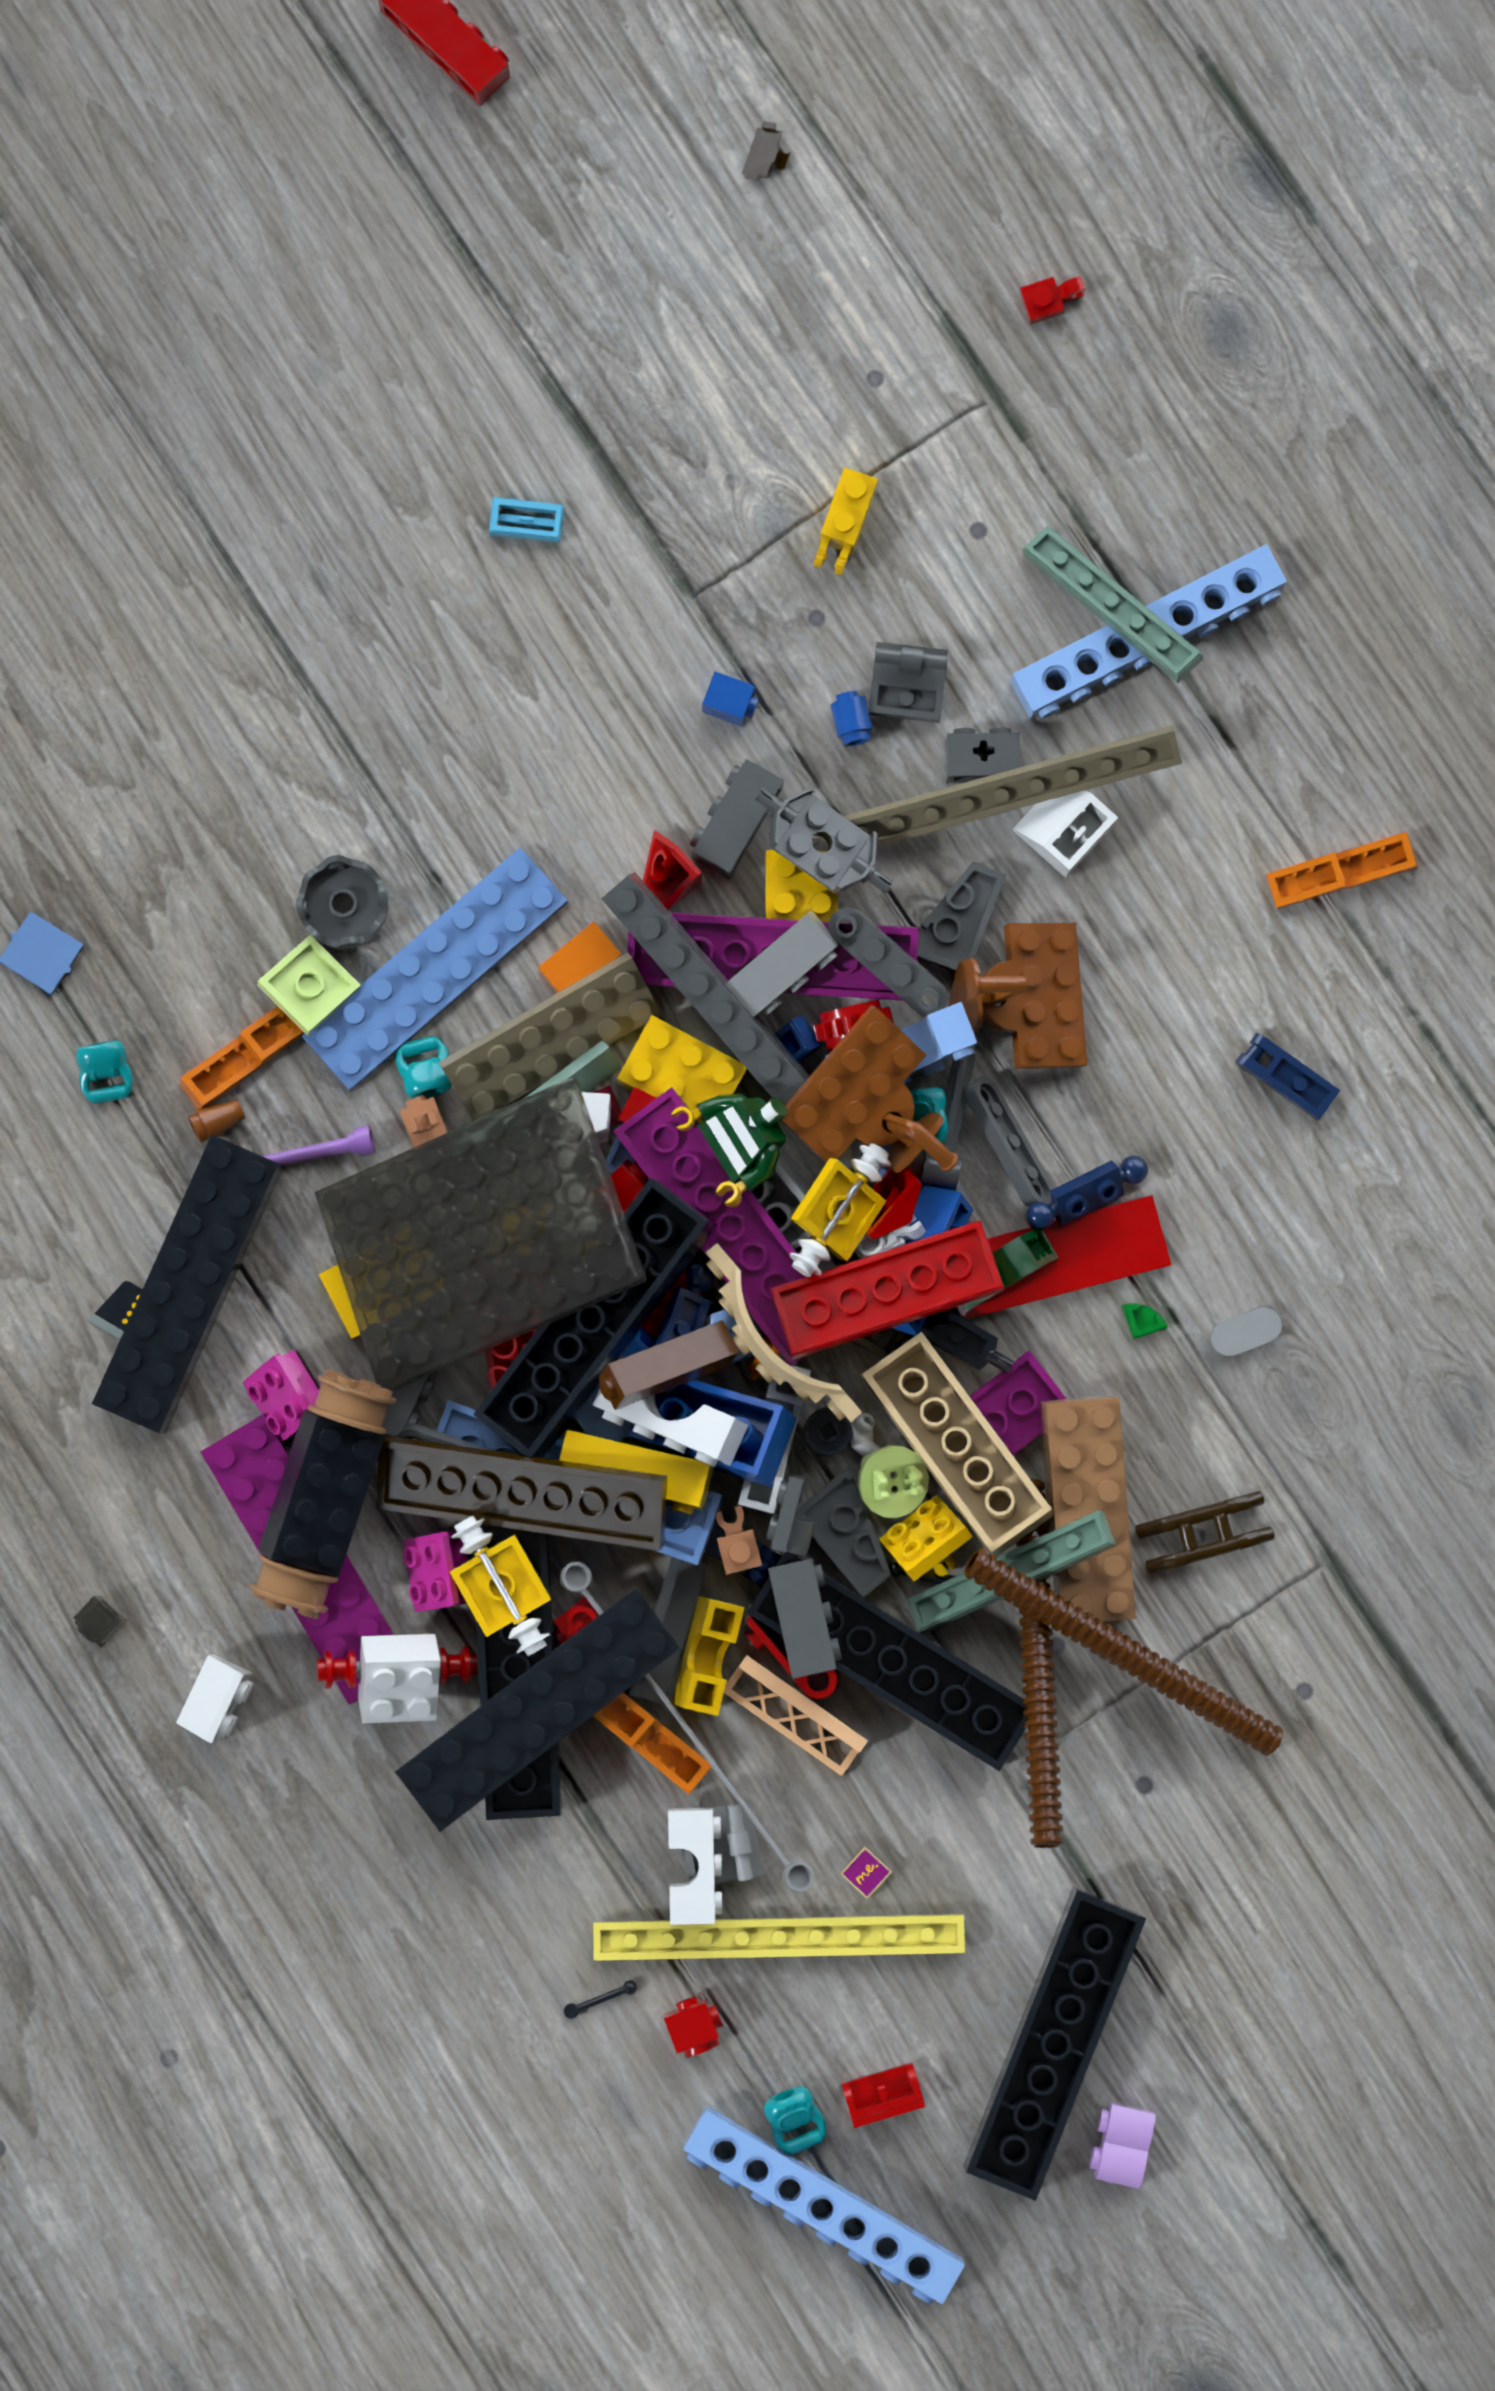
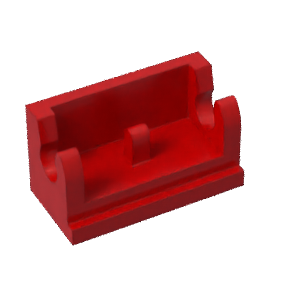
[841,2062,926,2128]

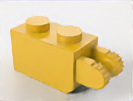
[813,467,878,576]

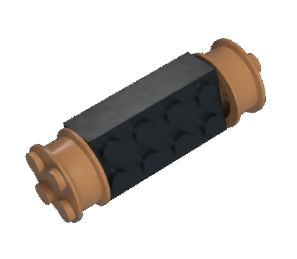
[249,1369,396,1619]

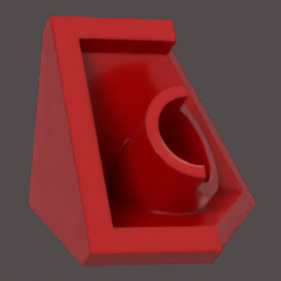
[642,830,702,911]

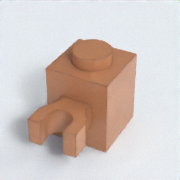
[399,1095,452,1155]
[716,1505,762,1575]

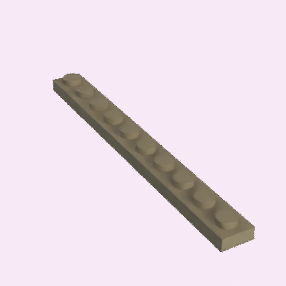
[826,726,1182,847]

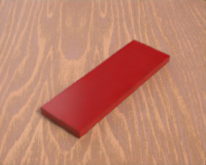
[956,1195,1172,1320]
[770,1220,1004,1360]

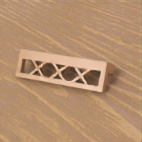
[724,1654,868,1776]

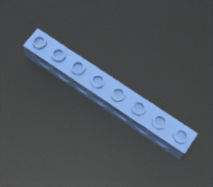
[1010,544,1287,719]
[683,2105,965,2305]

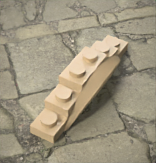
[705,1243,862,1422]

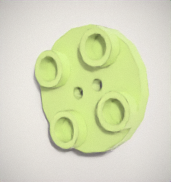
[857,1445,929,1518]

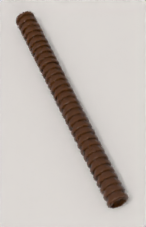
[1015,1479,1064,1848]
[965,1548,1283,1756]

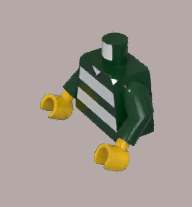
[671,1094,787,1207]

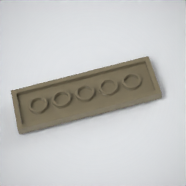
[439,952,662,1124]

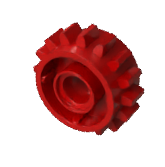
[813,999,894,1049]

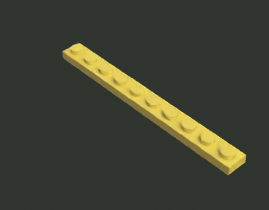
[593,1914,965,1961]

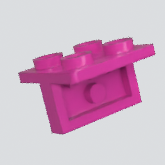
[243,1350,319,1443]
[403,1531,468,1612]

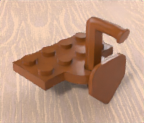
[949,923,1087,1069]
[780,1006,959,1173]

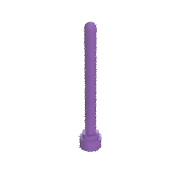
[263,1125,375,1166]

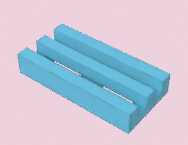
[489,497,564,543]

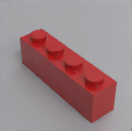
[378,0,510,106]

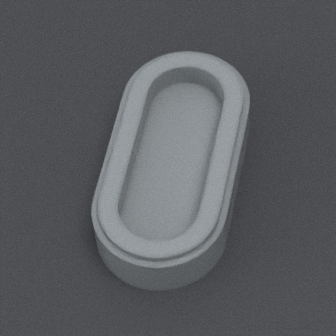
[1210,1307,1282,1357]

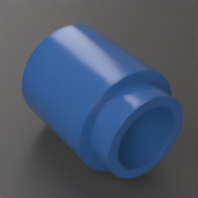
[830,691,873,747]

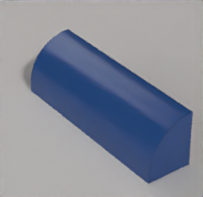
[892,1184,973,1335]

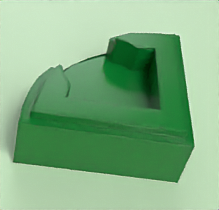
[1121,1303,1168,1340]

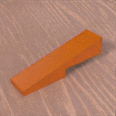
[1266,832,1418,909]
[179,1006,305,1109]
[593,1692,712,1794]

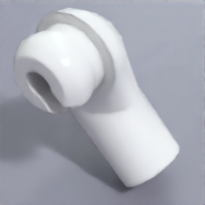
[850,1413,880,1457]

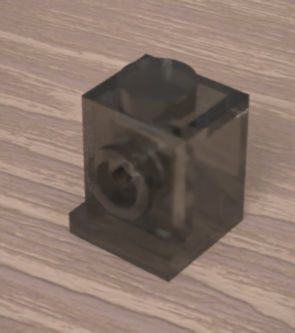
[74,1596,127,1648]

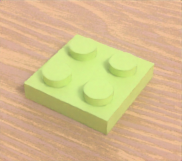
[257,935,361,1036]

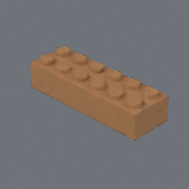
[1040,1396,1136,1622]

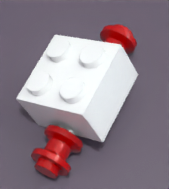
[316,1634,477,1723]

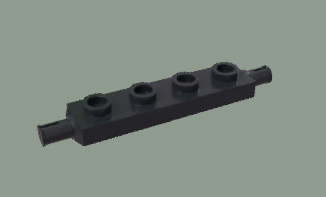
[842,1262,1015,1374]

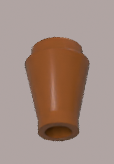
[188,1099,245,1143]

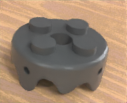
[296,855,389,949]

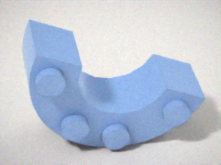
[826,1002,978,1085]

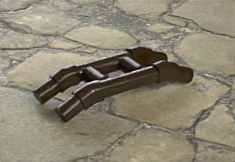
[1135,1491,1275,1574]

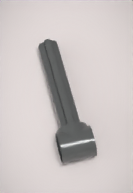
[920,1054,976,1191]

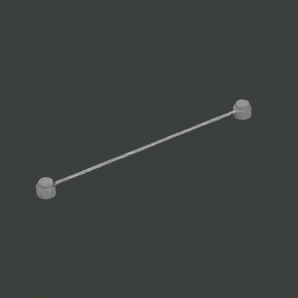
[560,1562,814,1892]

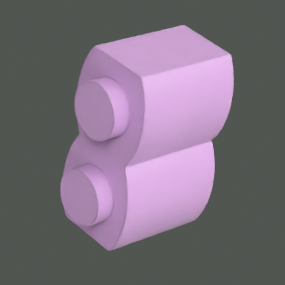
[1089,2102,1156,2189]

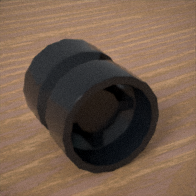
[803,1408,852,1457]

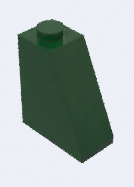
[960,1229,1059,1311]

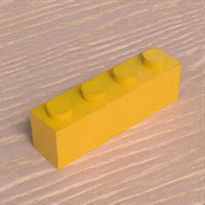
[559,1430,714,1515]

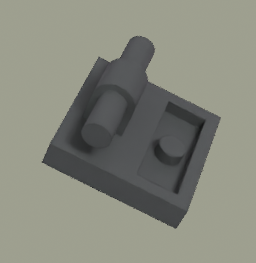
[869,642,948,723]

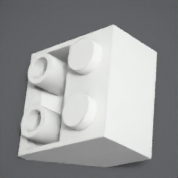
[1013,790,1118,878]
[176,1654,254,1743]

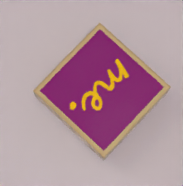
[840,1846,892,1899]

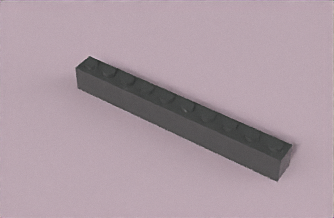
[601,872,869,1169]

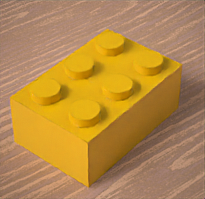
[617,1015,748,1123]

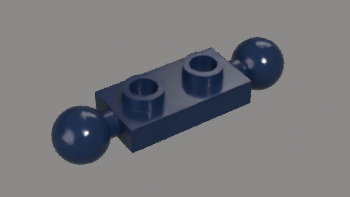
[1025,1156,1148,1231]
[654,1263,714,1395]

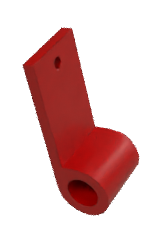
[744,1616,839,1699]

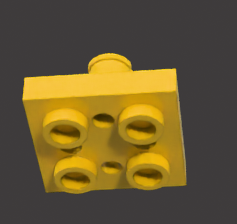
[879,1495,973,1581]

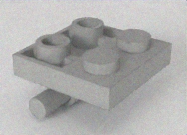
[684,1800,764,1884]

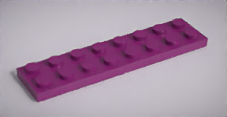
[627,912,920,1001]
[613,1087,814,1366]
[200,1414,395,1705]

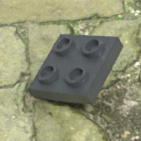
[766,1473,815,1556]

